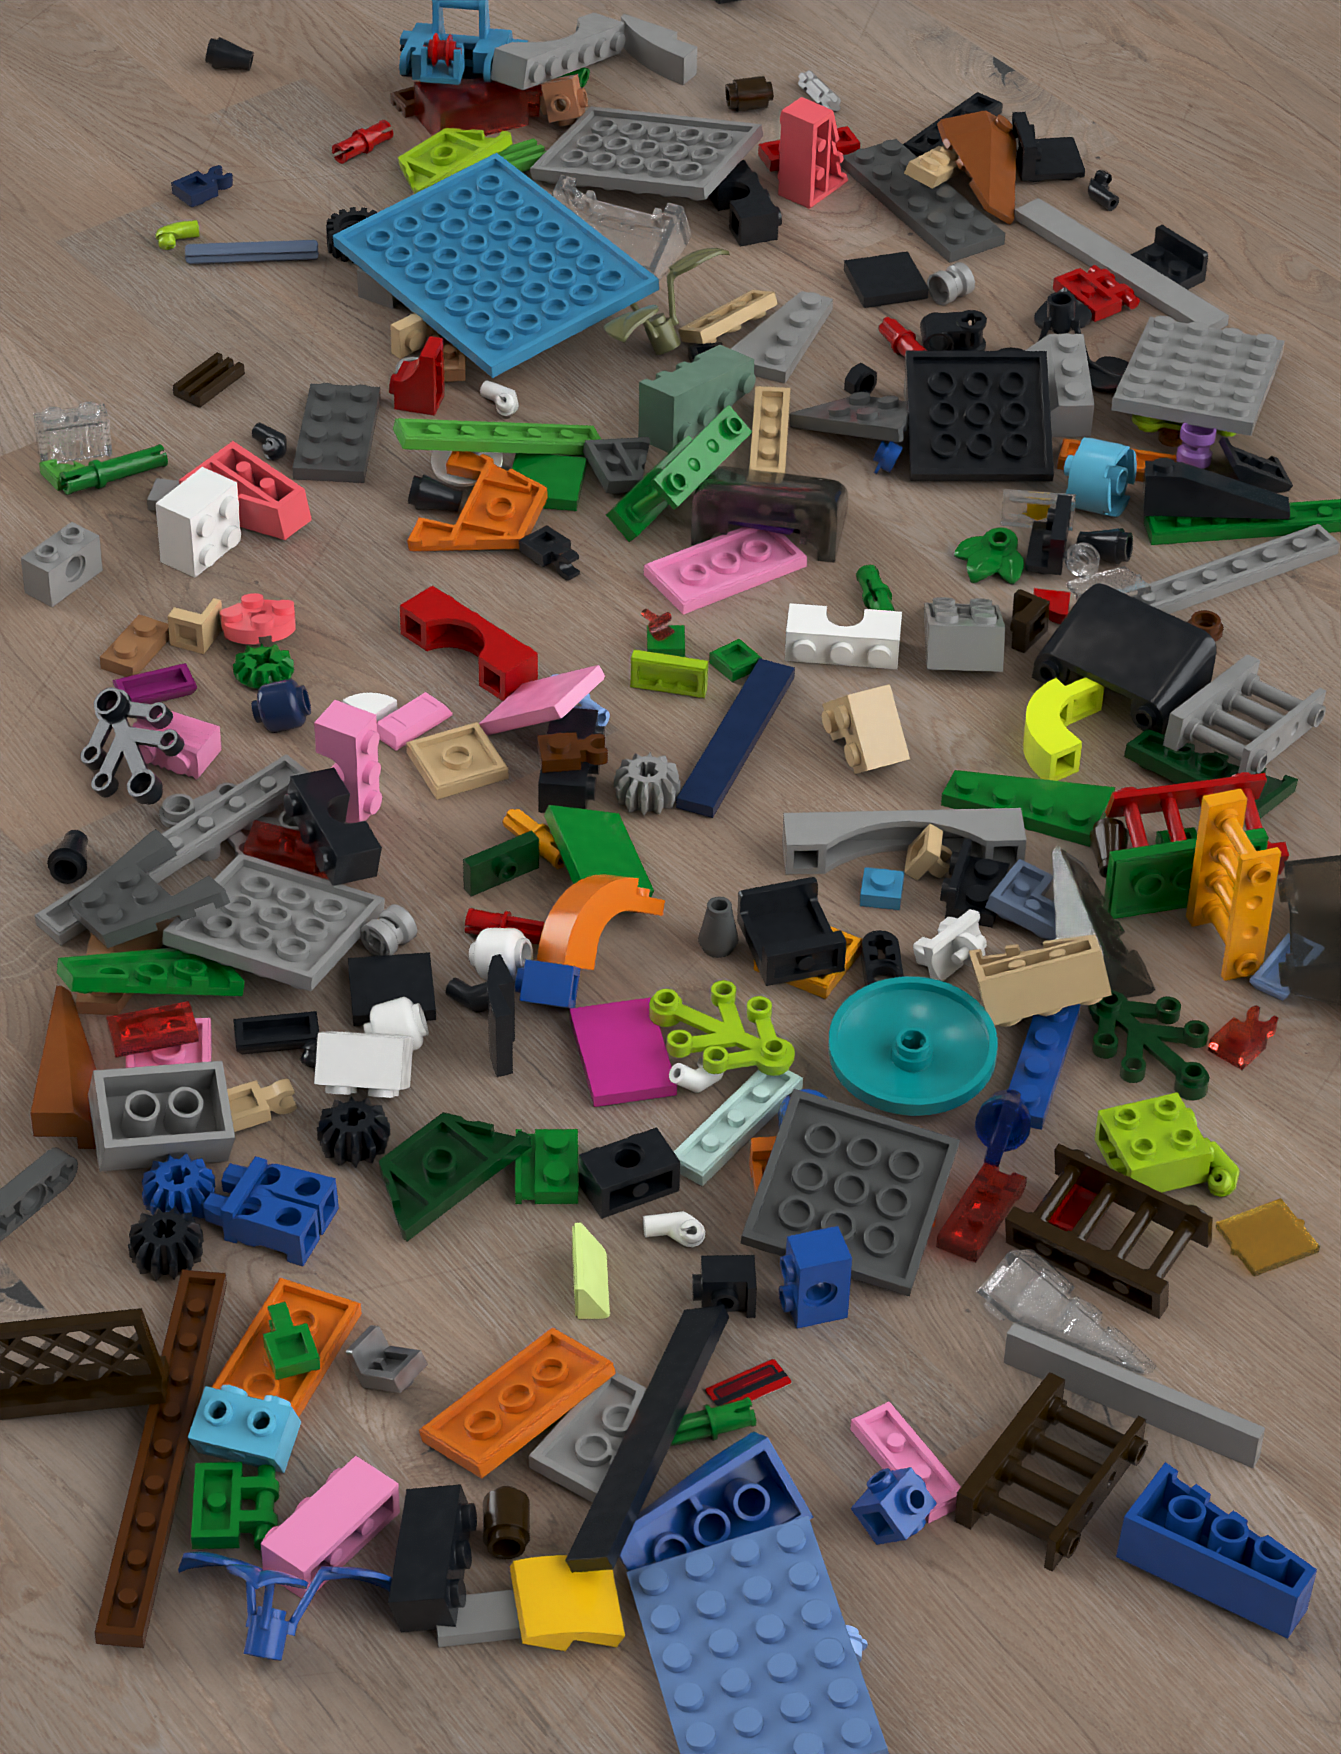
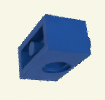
[778,1226,852,1329]

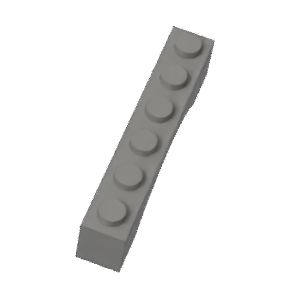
[490,12,626,90]
[782,808,1026,875]

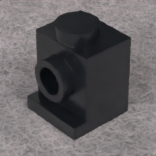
[692,1255,757,1318]

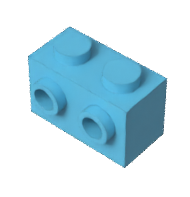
[188,1385,301,1473]

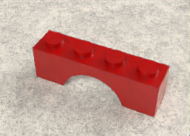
[400,585,538,701]

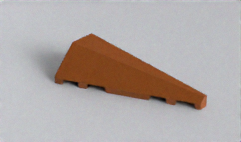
[30,986,96,1149]

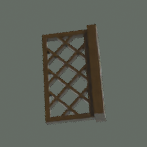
[0,1308,170,1420]

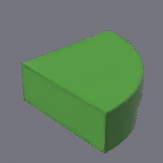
[39,459,85,491]

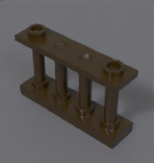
[1005,1144,1213,1319]
[954,1372,1148,1572]

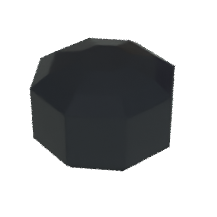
[844,363,877,394]

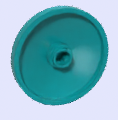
[828,976,998,1116]

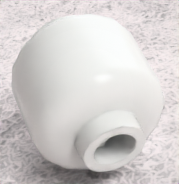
[469,928,533,981]
[364,997,429,1051]

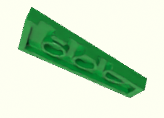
[941,770,1116,847]
[56,948,245,996]

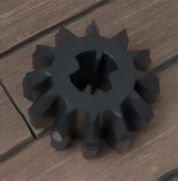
[317,1095,391,1168]
[128,1206,204,1281]

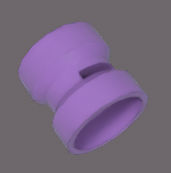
[1176,423,1217,469]

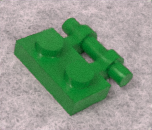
[191,1462,280,1550]

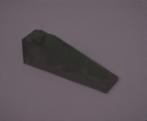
[1052,846,1156,998]

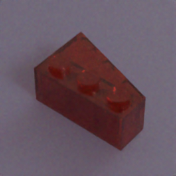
[414,78,529,136]

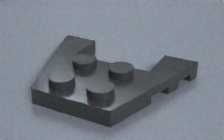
[68,829,230,948]

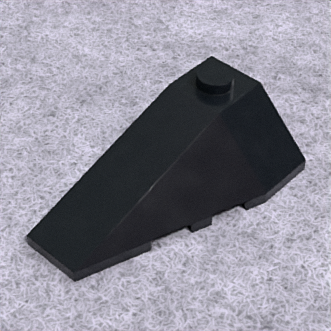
[1143,458,1290,519]

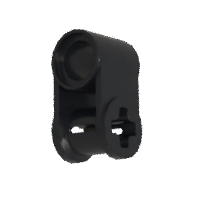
[920,310,987,351]

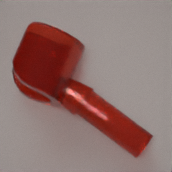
[641,609,675,641]

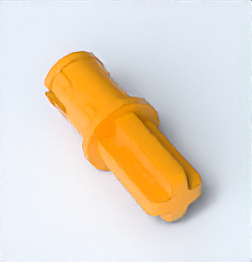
[502,809,564,869]

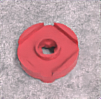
[220,593,296,644]

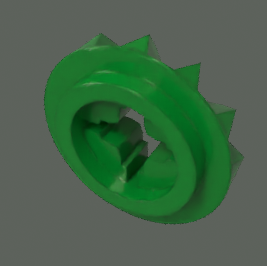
[233,643,294,689]

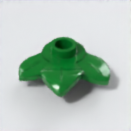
[954,527,1024,585]

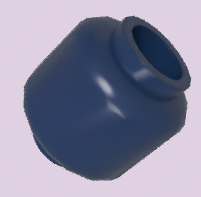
[251,679,311,733]

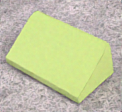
[572,1223,610,1319]

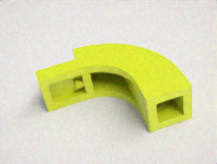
[1023,677,1104,781]

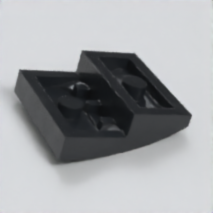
[487,954,515,1077]

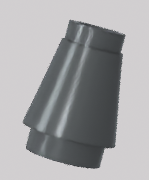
[698,897,739,958]

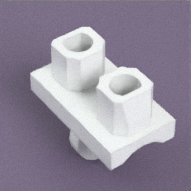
[913,909,987,981]

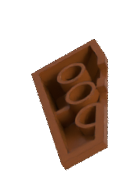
[937,110,1017,225]

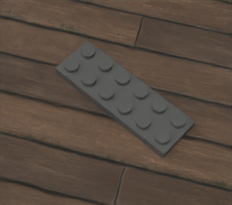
[841,139,1006,263]

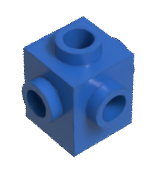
[851,1467,937,1545]

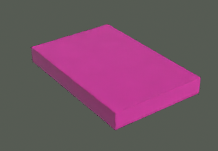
[569,997,677,1107]

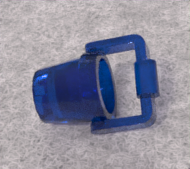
[975,1089,1031,1167]

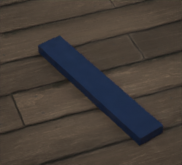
[676,658,795,818]

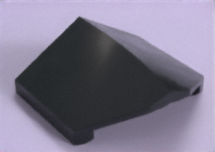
[1219,436,1293,493]

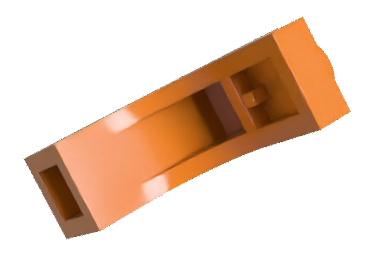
[536,874,665,970]

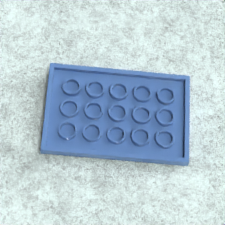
[626,1516,889,1754]

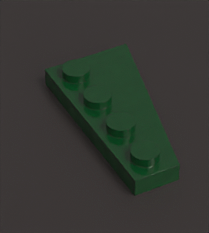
[1124,729,1298,819]

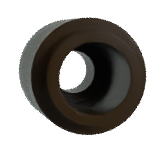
[725,76,774,112]
[483,1486,530,1559]

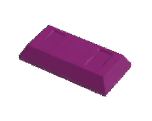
[112,663,197,704]

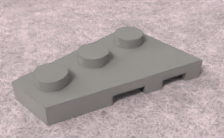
[529,1371,646,1503]

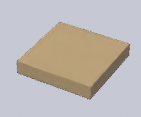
[406,722,509,800]

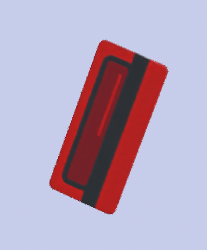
[706,1359,792,1406]

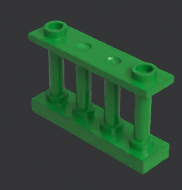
[606,405,752,542]

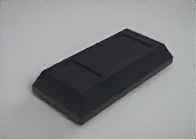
[233,1011,319,1055]

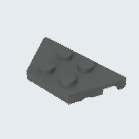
[789,392,908,442]

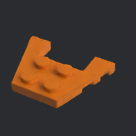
[407,451,548,551]

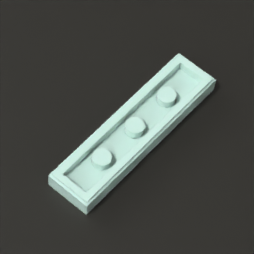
[673,1069,803,1186]

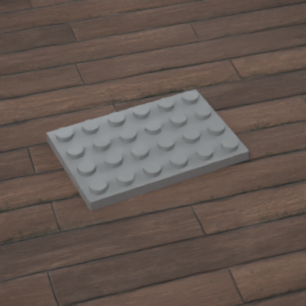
[530,106,763,201]
[1111,316,1285,436]

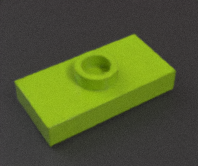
[630,650,708,698]

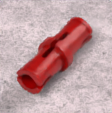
[332,119,394,164]

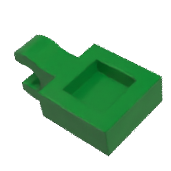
[263,1302,320,1380]

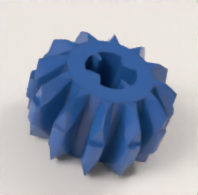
[142,1153,216,1218]

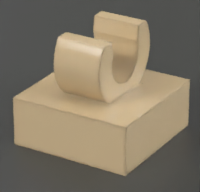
[904,824,952,881]

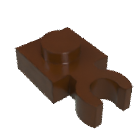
[537,732,608,773]

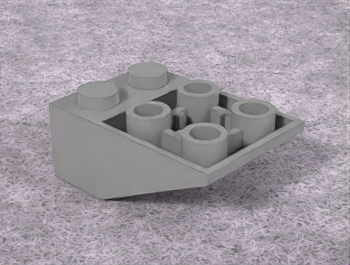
[924,597,1005,672]

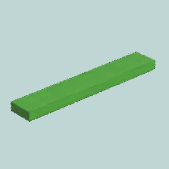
[393,418,601,455]

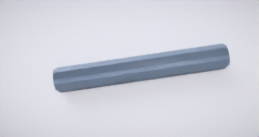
[185,240,319,264]

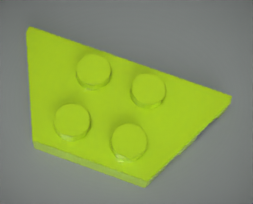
[398,128,513,194]

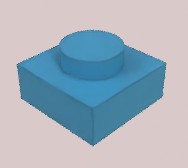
[860,867,905,910]

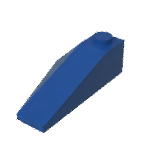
[619,1431,814,1572]

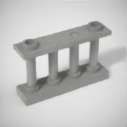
[1163,654,1326,775]

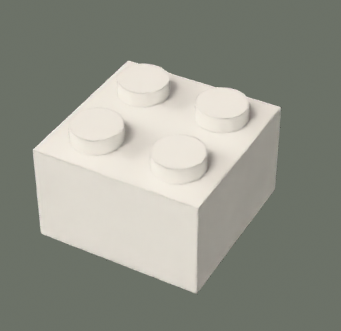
[155,467,241,578]
[314,1031,414,1098]

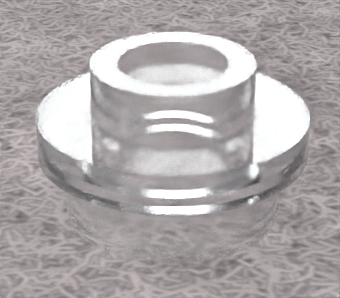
[1064,542,1100,578]

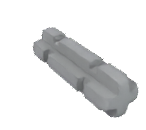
[798,70,841,112]

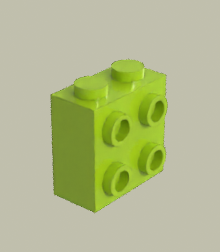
[1094,1092,1214,1193]

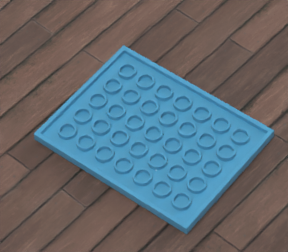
[333,153,659,378]

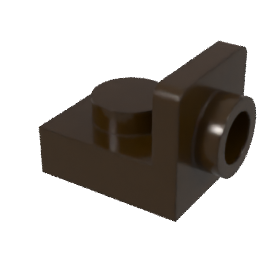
[1010,589,1050,653]

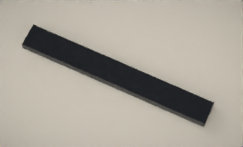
[565,1305,729,1573]

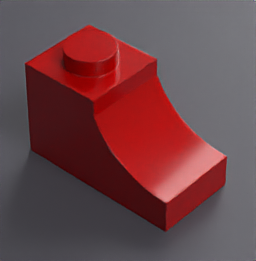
[389,336,445,416]

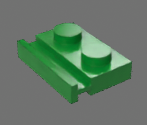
[515,1129,578,1204]

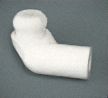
[480,380,519,416]
[669,1058,724,1093]
[643,1211,705,1247]

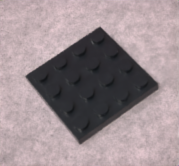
[905,351,1054,482]

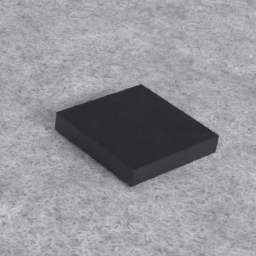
[844,251,929,308]
[348,952,436,1026]

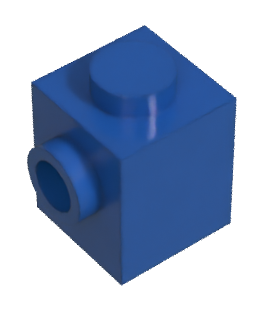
[515,959,581,1009]

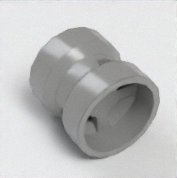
[927,262,975,306]
[360,904,418,956]

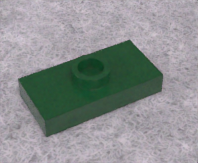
[463,831,539,897]

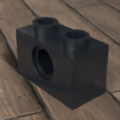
[579,1127,680,1219]

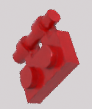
[1053,265,1140,322]

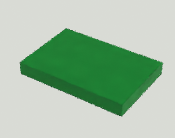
[544,805,654,897]

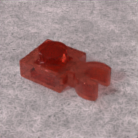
[1208,1005,1278,1070]

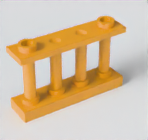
[1186,788,1281,981]

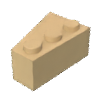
[969,934,1112,1027]

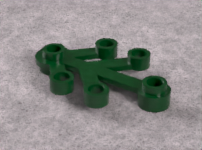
[1088,990,1210,1101]

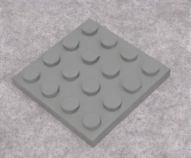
[163,853,385,991]

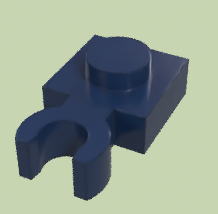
[171,165,233,207]

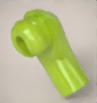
[155,220,200,250]
[1208,1141,1240,1197]

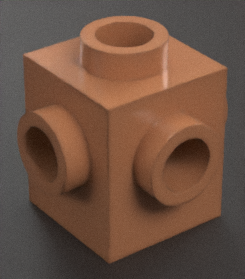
[540,74,588,126]

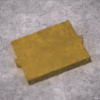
[1216,1198,1320,1277]

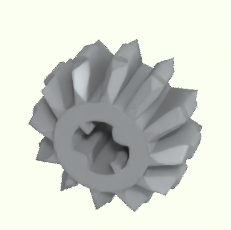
[614,752,681,816]

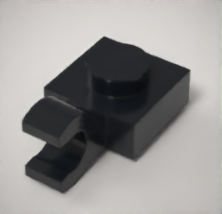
[519,525,580,580]

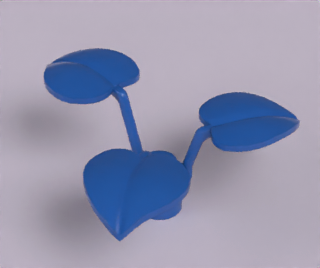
[178,1552,392,1661]

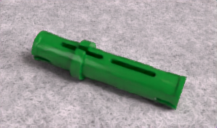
[59,444,168,495]

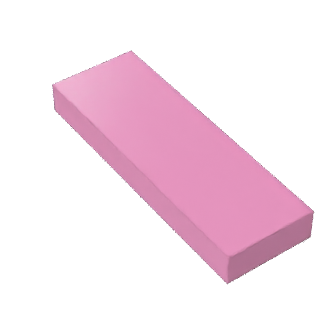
[850,1402,961,1524]

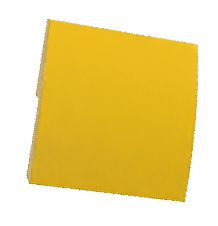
[509,1555,625,1651]

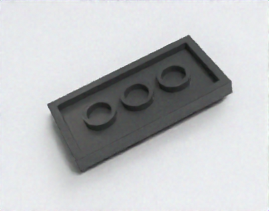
[292,383,381,483]

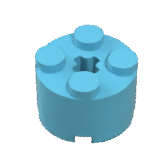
[1064,437,1137,517]

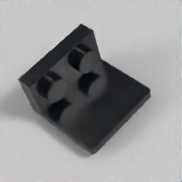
[1012,112,1085,182]

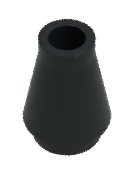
[205,37,254,70]
[408,474,463,512]
[1077,528,1133,564]
[47,830,88,884]

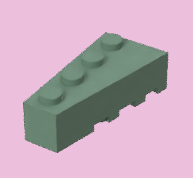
[638,345,756,453]

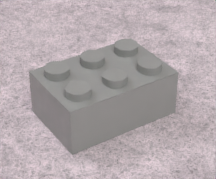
[88,1061,235,1172]

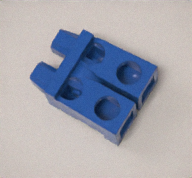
[203,1156,339,1267]

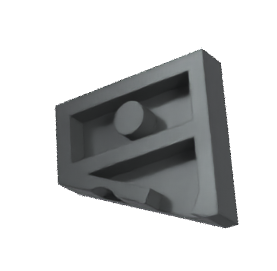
[583,437,650,494]

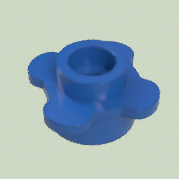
[873,441,903,474]

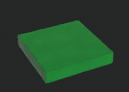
[512,453,587,511]

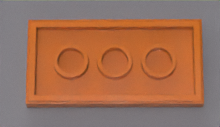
[211,1278,362,1417]
[419,1327,616,1479]

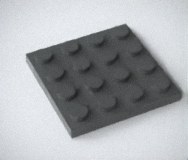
[740,1089,960,1297]

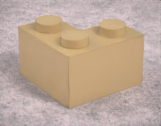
[822,684,910,774]

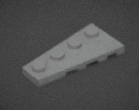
[731,291,833,383]

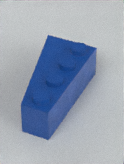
[1116,1462,1317,1639]

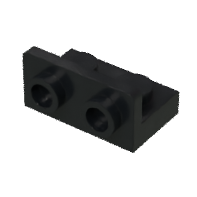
[1131,225,1208,290]
[1025,494,1072,575]
[940,838,1010,928]

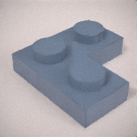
[985,859,1076,940]

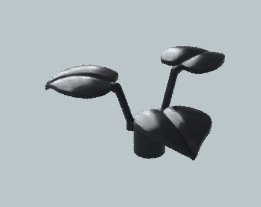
[997,287,1129,392]

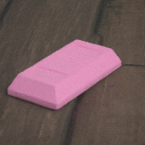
[377,692,452,751]

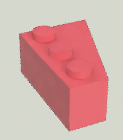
[777,97,848,209]
[179,441,312,540]

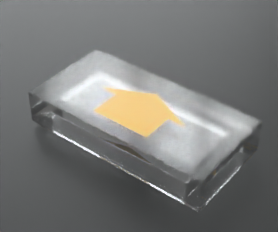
[1000,489,1076,531]

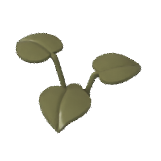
[604,248,730,355]

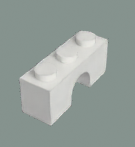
[785,603,902,669]

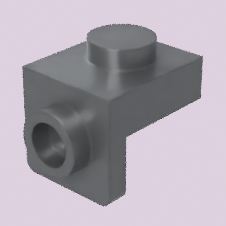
[346,1325,428,1393]

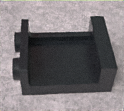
[737,877,847,986]

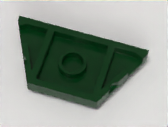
[378,1112,532,1242]

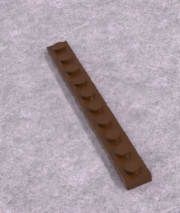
[94,1270,227,1648]

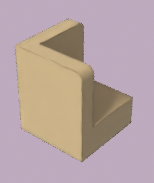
[167,598,222,654]

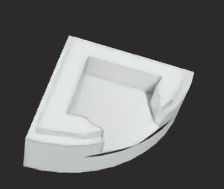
[343,693,397,722]

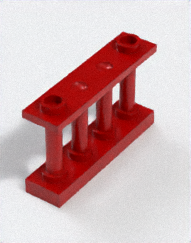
[1105,772,1289,875]

